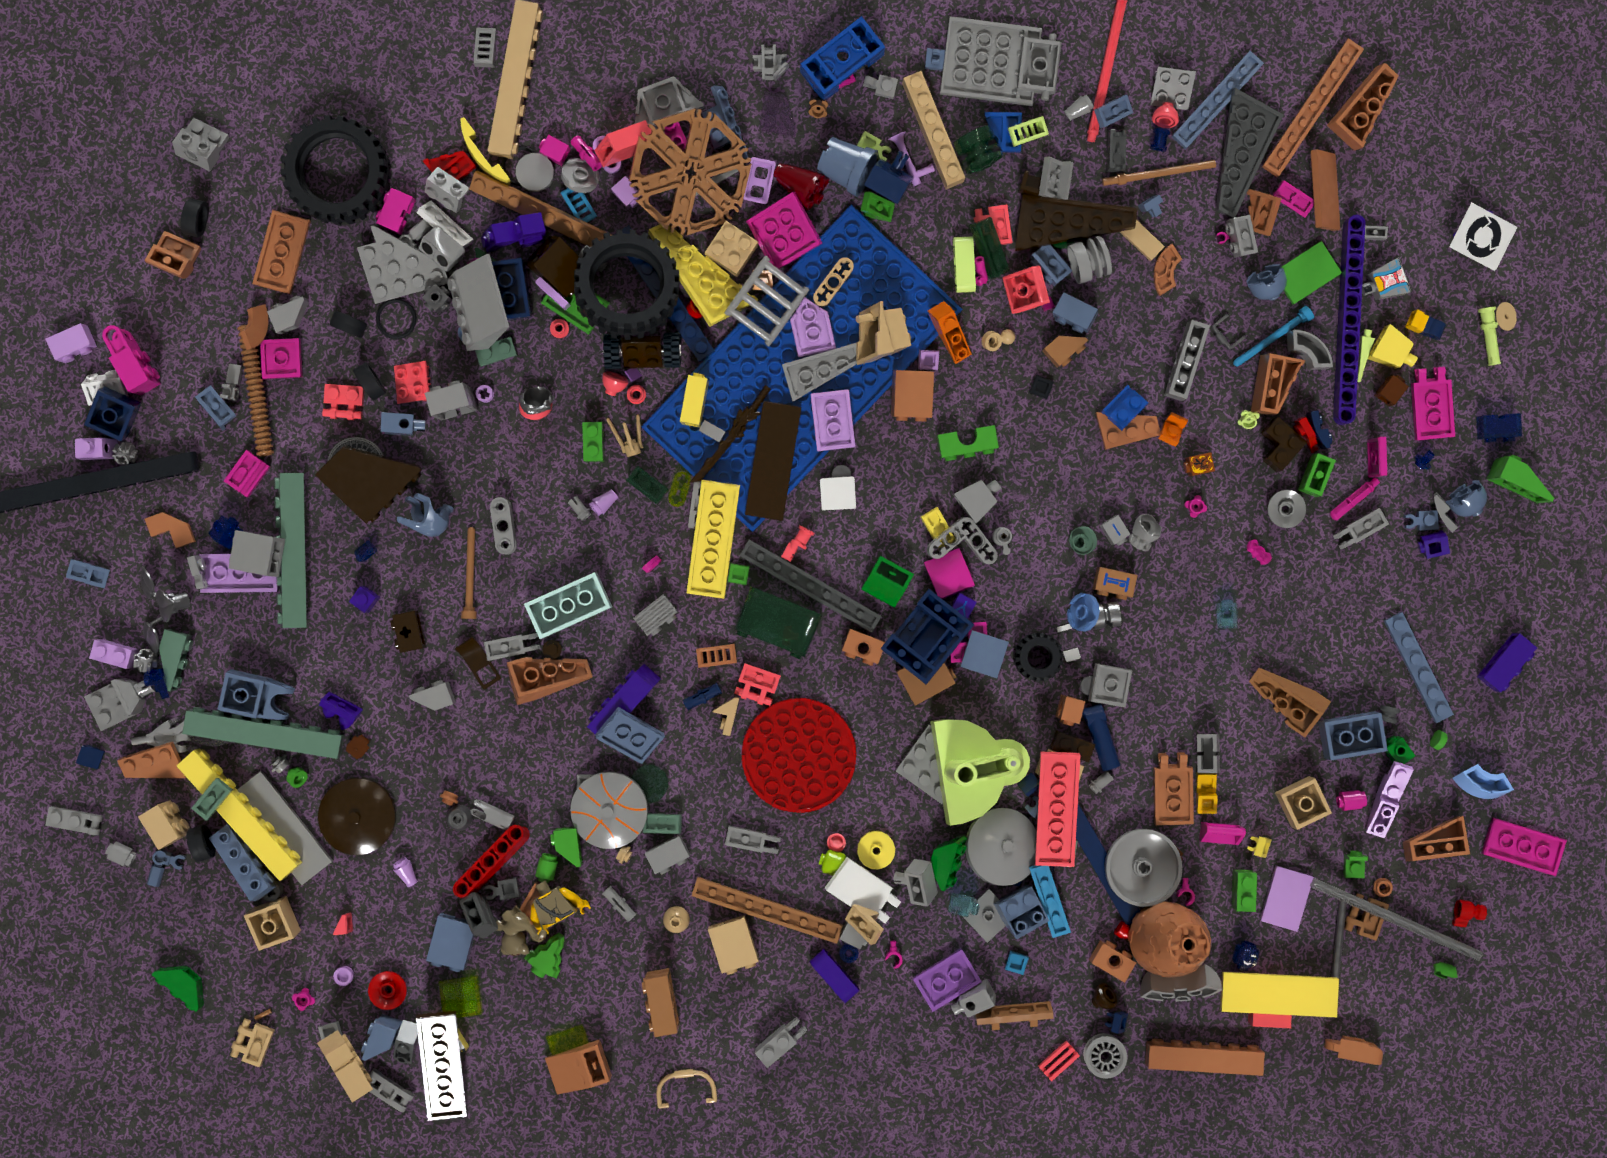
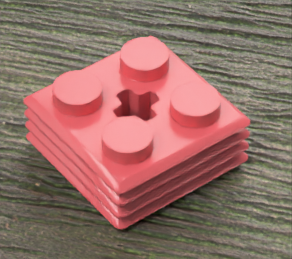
[1002,266,1050,314]

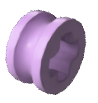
[475,385,494,403]

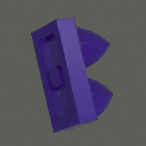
[319,692,363,730]

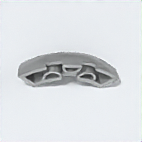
[1140,964,1222,1002]

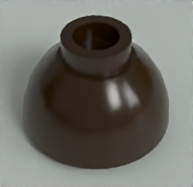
[1091,983,1117,1009]

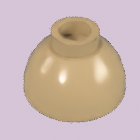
[663,906,690,933]

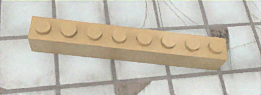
[488,0,543,159]

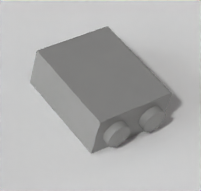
[229,530,285,577]

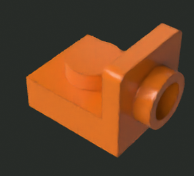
[1158,412,1188,447]

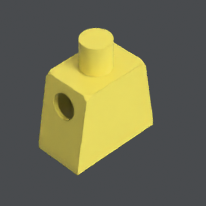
[1368,324,1418,369]

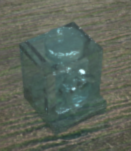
[1217,600,1238,629]
[948,893,979,917]

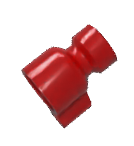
[1452,899,1487,928]

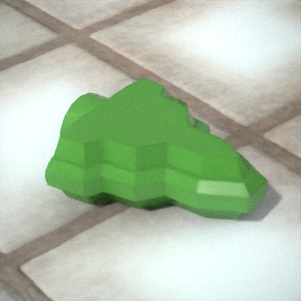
[524,933,565,979]

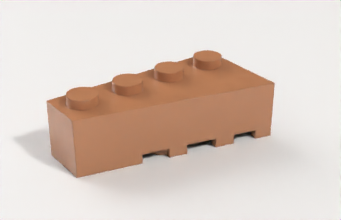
[1327,63,1399,151]

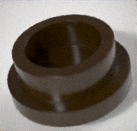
[542,640,562,659]

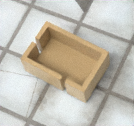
[317,1030,373,1102]

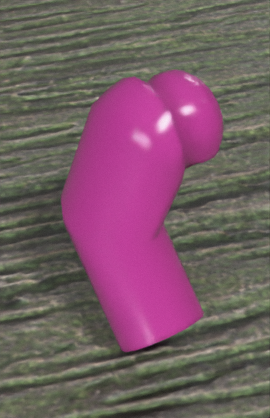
[975,256,988,286]

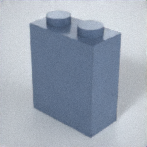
[426,913,475,972]

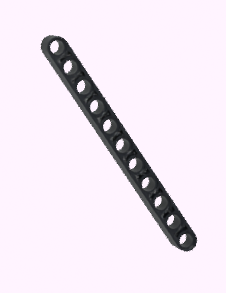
[0,451,200,513]

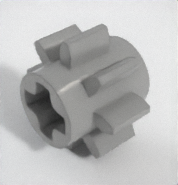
[112,442,138,465]
[133,649,158,672]

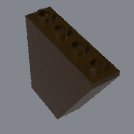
[315,446,422,524]

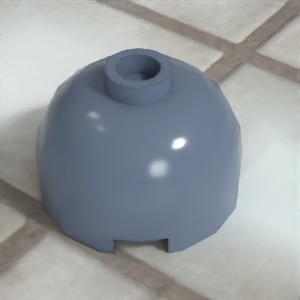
[1246,264,1287,301]
[1446,480,1487,517]

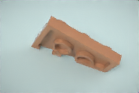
[1095,412,1161,450]
[117,741,186,778]

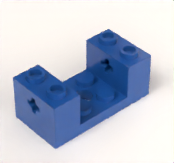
[800,16,885,100]

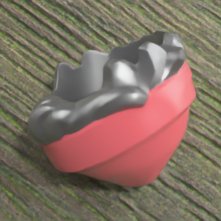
[518,387,554,420]

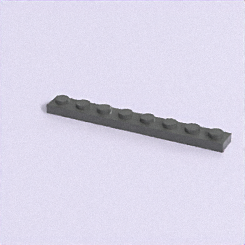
[739,539,882,633]

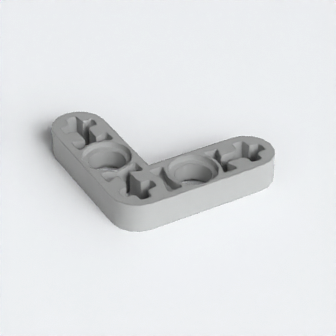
[927,517,998,564]

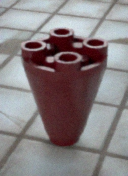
[773,163,829,210]

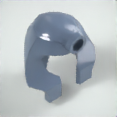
[397,493,454,537]

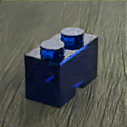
[1476,413,1522,443]

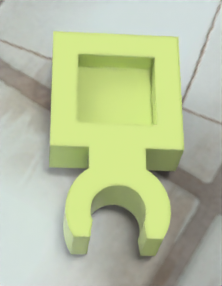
[857,131,891,161]

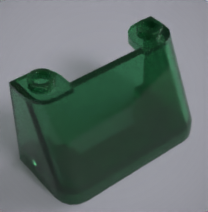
[734,586,822,659]

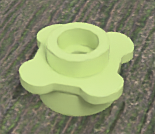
[1238,410,1260,429]

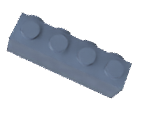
[209,824,276,901]

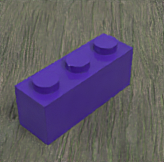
[1477,633,1537,692]

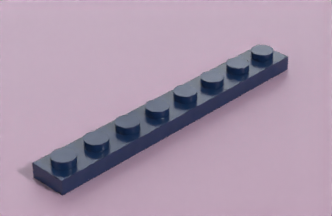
[614,225,715,362]

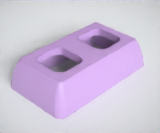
[743,157,776,204]

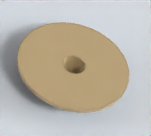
[1496,302,1517,331]

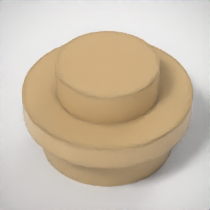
[616,846,633,864]

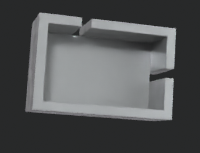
[425,381,478,421]

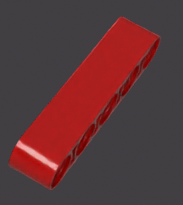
[453,825,530,898]

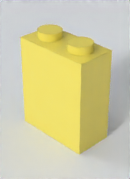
[680,373,709,428]

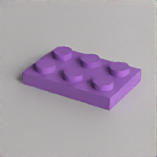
[912,948,982,1012]

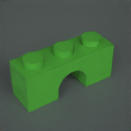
[937,425,999,461]

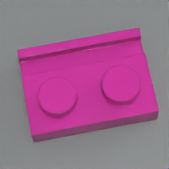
[224,450,271,498]

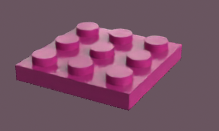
[746,192,822,270]

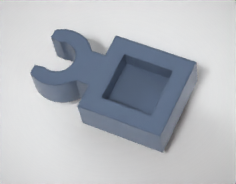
[1404,510,1439,531]

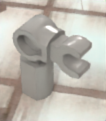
[398,218,431,252]
[220,364,243,402]

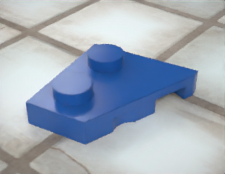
[984,112,1022,153]

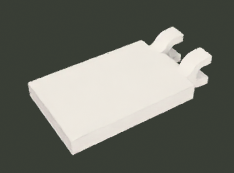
[825,857,901,924]

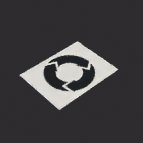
[1450,202,1517,271]

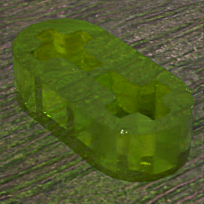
[668,471,691,507]

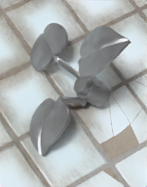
[140,566,190,655]

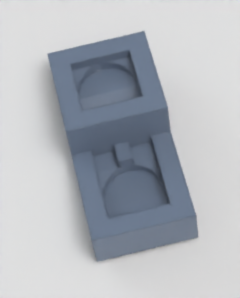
[66,559,110,589]

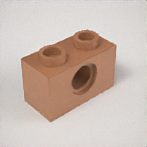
[842,629,885,666]
[1055,695,1085,726]
[1089,940,1136,983]

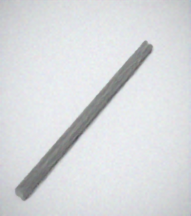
[1310,878,1483,961]

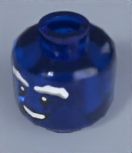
[1232,941,1260,971]

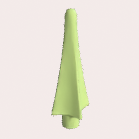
[1357,329,1375,382]

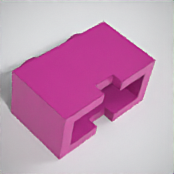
[376,188,416,235]

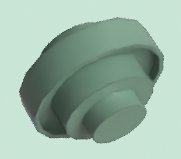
[1069,526,1097,555]

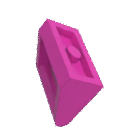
[1199,822,1246,845]

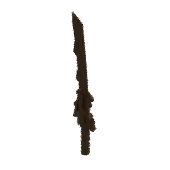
[689,385,771,483]

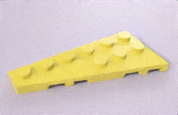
[648,224,758,327]

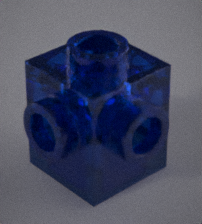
[208,515,243,550]

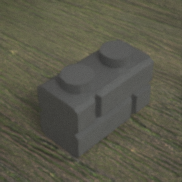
[459,892,498,939]

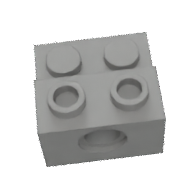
[172,118,229,171]

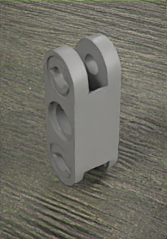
[490,497,517,555]

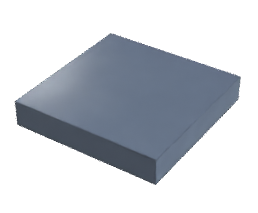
[960,630,1009,678]

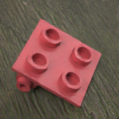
[394,361,431,404]

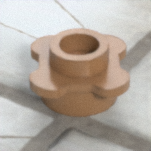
[809,99,828,118]

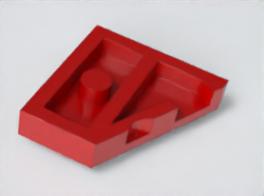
[423,151,476,181]
[1293,417,1319,453]

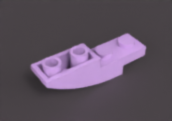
[1366,761,1414,838]

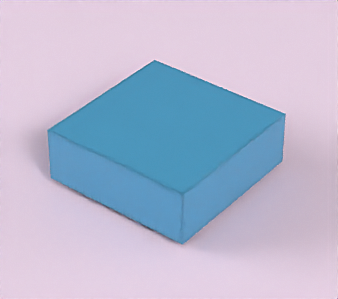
[1004,950,1029,975]

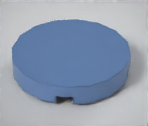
[1067,593,1100,632]

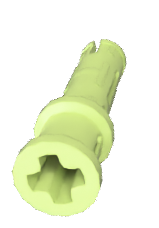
[1478,306,1501,366]

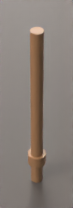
[1102,160,1216,186]

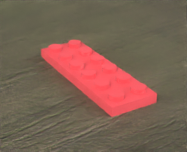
[1035,752,1081,867]

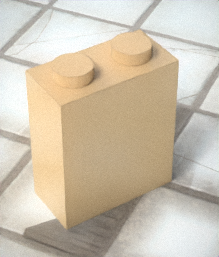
[708,915,759,975]

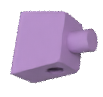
[75,438,118,460]

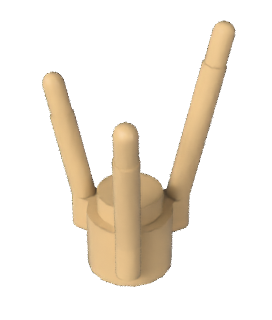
[606,414,643,457]

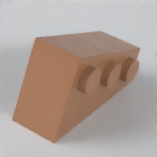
[1251,353,1305,415]

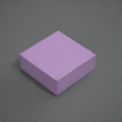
[918,350,939,370]

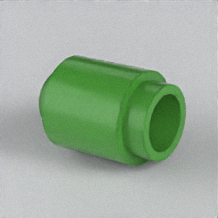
[535,853,558,883]

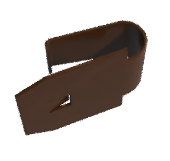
[346,734,370,759]

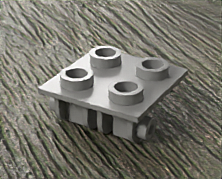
[1150,67,1196,110]

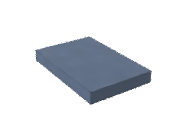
[595,707,665,764]

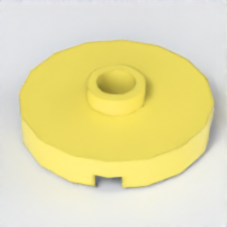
[857,831,895,870]

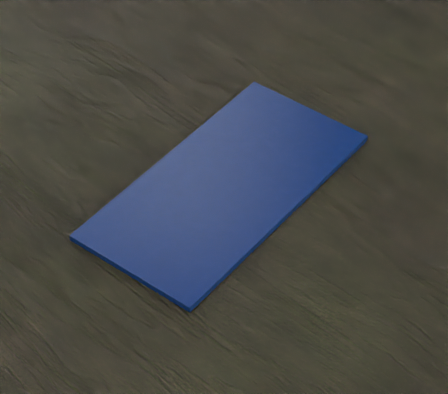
[641,204,963,532]

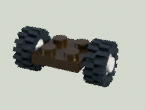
[603,333,681,369]

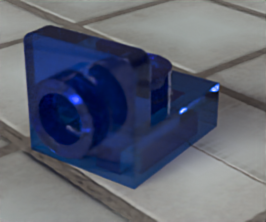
[144,668,170,699]

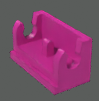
[1273,180,1314,218]

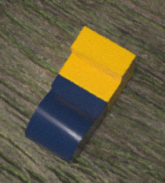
[1405,309,1446,340]

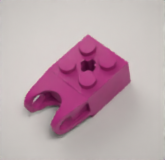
[102,325,161,395]

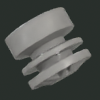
[1067,236,1112,284]

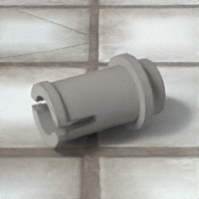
[568,496,591,521]
[1089,771,1114,794]

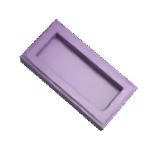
[535,277,571,310]

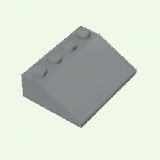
[447,254,509,351]

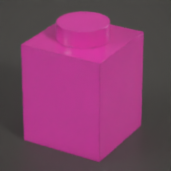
[539,134,571,166]

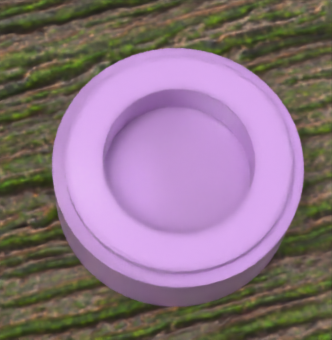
[333,966,354,986]

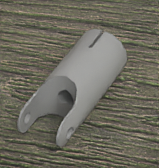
[470,799,515,831]

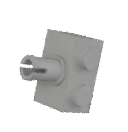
[893,859,938,906]

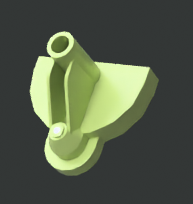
[930,719,1030,826]

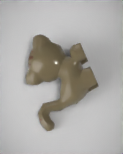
[496,905,547,956]

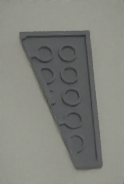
[1216,88,1284,219]

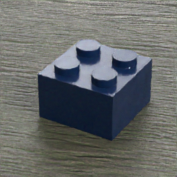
[84,386,142,441]

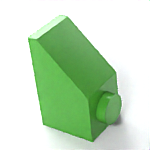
[551,827,583,867]

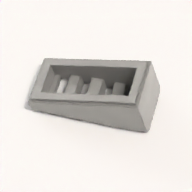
[474,28,496,68]

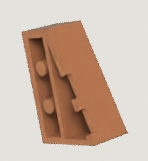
[1403,816,1470,861]

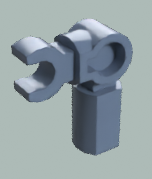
[147,849,186,887]

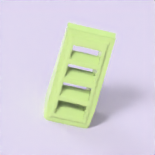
[1008,116,1049,147]

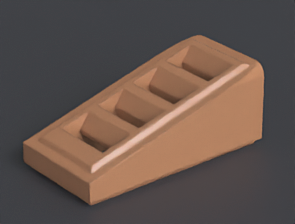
[696,644,737,668]

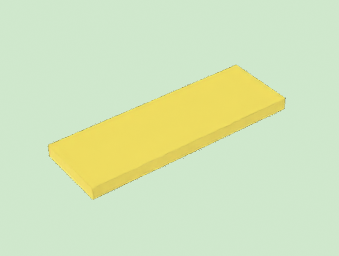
[686,480,740,599]
[1220,972,1339,1018]

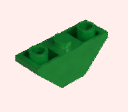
[931,836,967,891]
[152,966,204,1012]

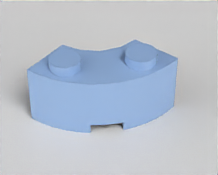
[1453,764,1514,799]

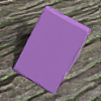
[625,368,642,383]

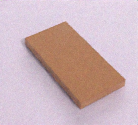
[1311,149,1340,231]
[252,210,311,295]

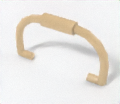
[656,1069,717,1109]

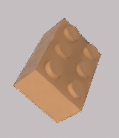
[642,968,680,1037]

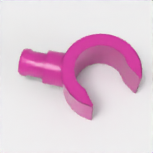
[1176,878,1195,906]
[885,941,902,969]

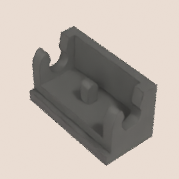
[1106,129,1127,173]

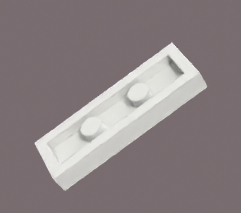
[417,201,473,248]

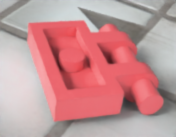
[974,205,1013,248]
[322,384,364,421]
[734,663,781,706]

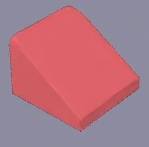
[333,913,353,935]

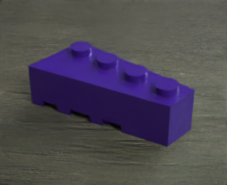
[587,664,661,734]

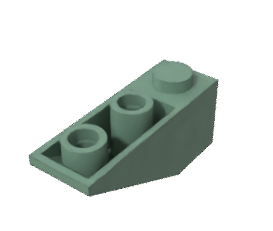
[159,629,193,692]

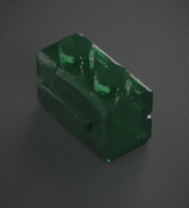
[626,466,669,505]

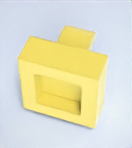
[1247,836,1272,858]

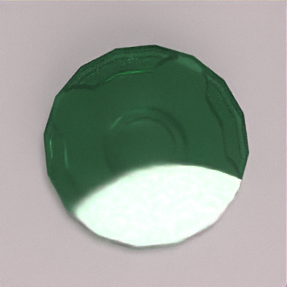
[632,764,669,803]

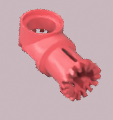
[781,525,815,562]

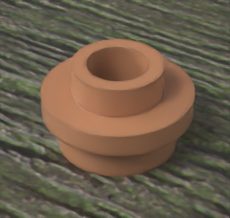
[440,790,459,806]
[1373,878,1393,897]

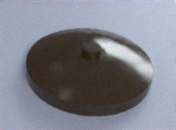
[318,778,396,855]

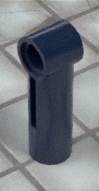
[1082,703,1121,771]

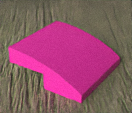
[924,548,975,599]

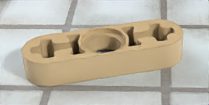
[813,258,854,307]

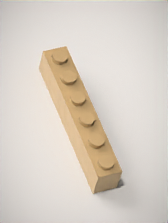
[902,71,965,189]

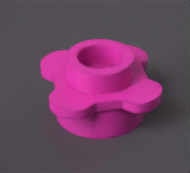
[1184,495,1207,518]
[292,988,315,1011]

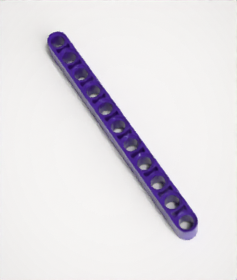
[1333,214,1365,425]

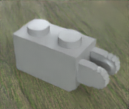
[755,1017,807,1068]

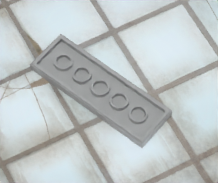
[237,771,333,885]

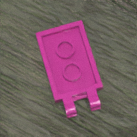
[1411,367,1455,440]

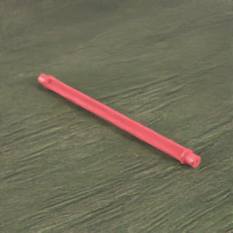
[1087,0,1128,142]

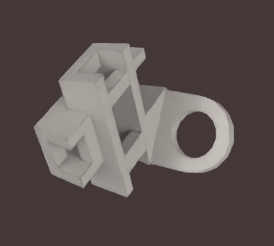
[753,44,789,81]

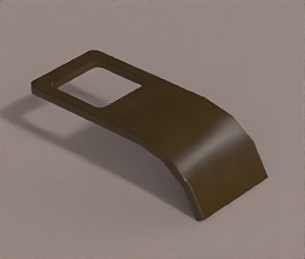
[455,637,501,689]

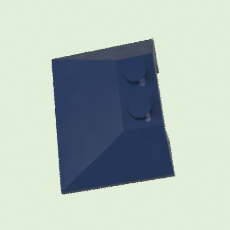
[881,589,975,685]

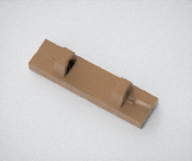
[975,1001,1054,1030]

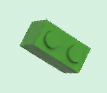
[582,422,605,462]
[1298,453,1336,497]
[1232,869,1257,912]

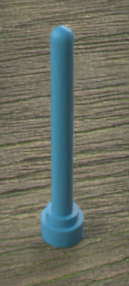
[1233,306,1314,367]

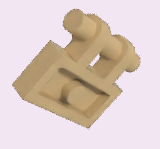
[230,1018,275,1067]

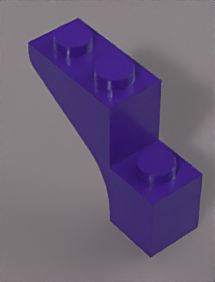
[481,212,546,253]

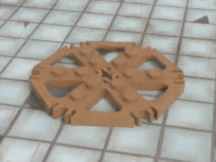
[628,108,752,235]

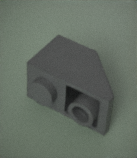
[393,1020,419,1064]

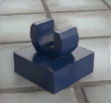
[1105,1011,1129,1034]

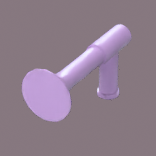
[888,131,935,186]

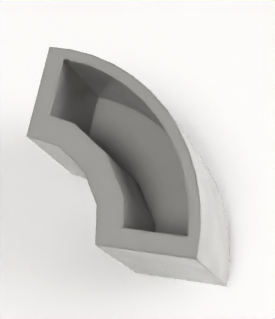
[1287,330,1333,370]

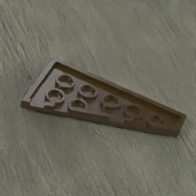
[1015,194,1138,251]

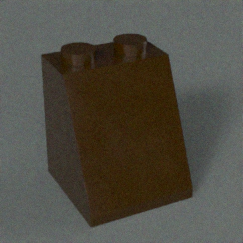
[524,236,579,298]

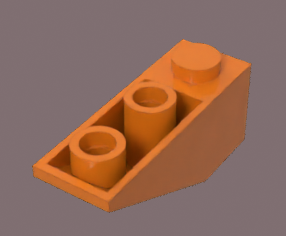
[928,301,972,364]

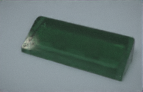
[969,217,1010,279]

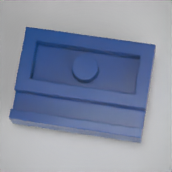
[1101,385,1149,431]

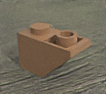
[1042,336,1088,368]

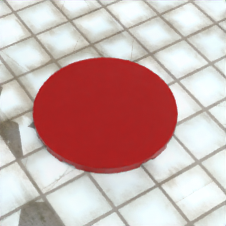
[742,698,856,813]

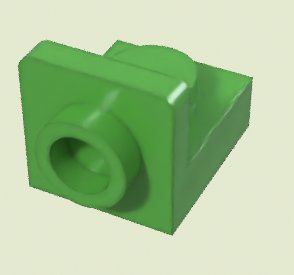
[1344,851,1368,878]

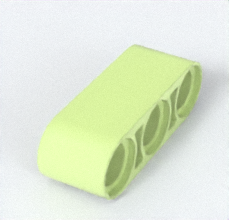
[953,236,976,293]

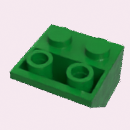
[861,556,914,608]

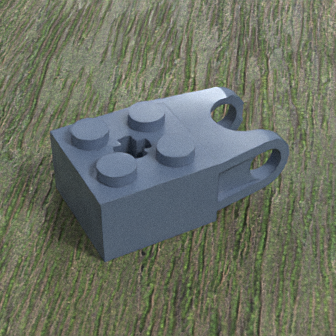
[217,669,295,720]

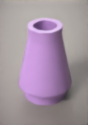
[589,489,618,516]
[393,857,418,887]

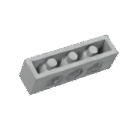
[1164,320,1210,401]

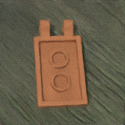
[1153,752,1194,825]

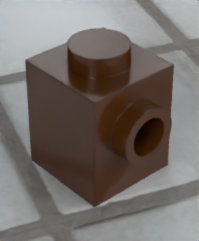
[1374,375,1409,406]

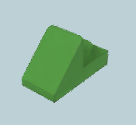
[860,192,895,222]

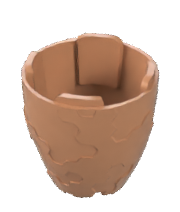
[1128,901,1211,978]

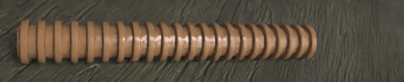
[237,325,274,456]

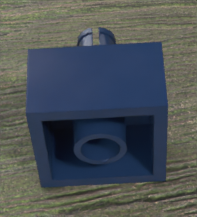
[864,151,914,204]

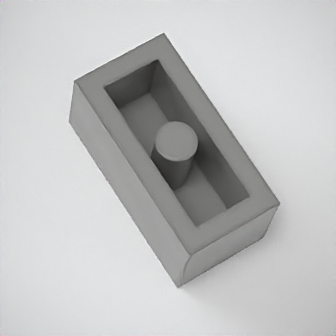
[1365,225,1388,241]
[699,420,726,443]

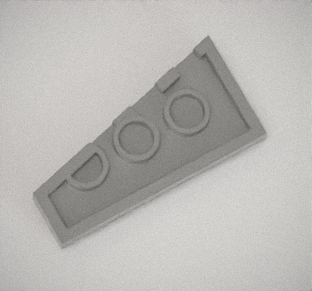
[782,343,857,402]

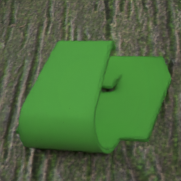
[1433,961,1458,979]

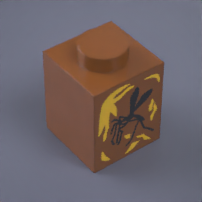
[1183,452,1215,477]

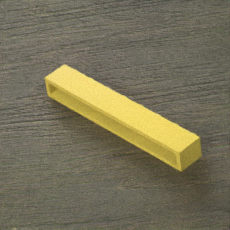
[177,748,302,881]

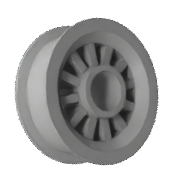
[1083,1033,1127,1079]

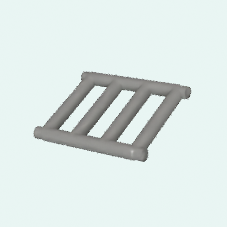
[724,256,810,346]

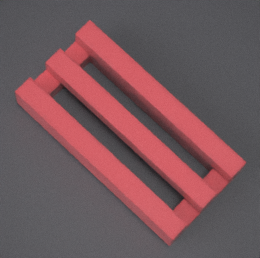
[1038,1040,1080,1081]

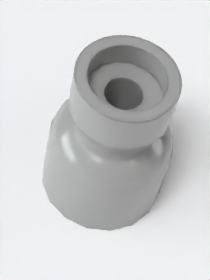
[992,527,1012,555]

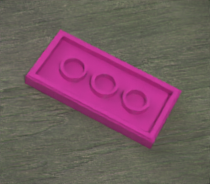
[1481,817,1567,876]

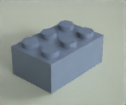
[1318,711,1388,760]

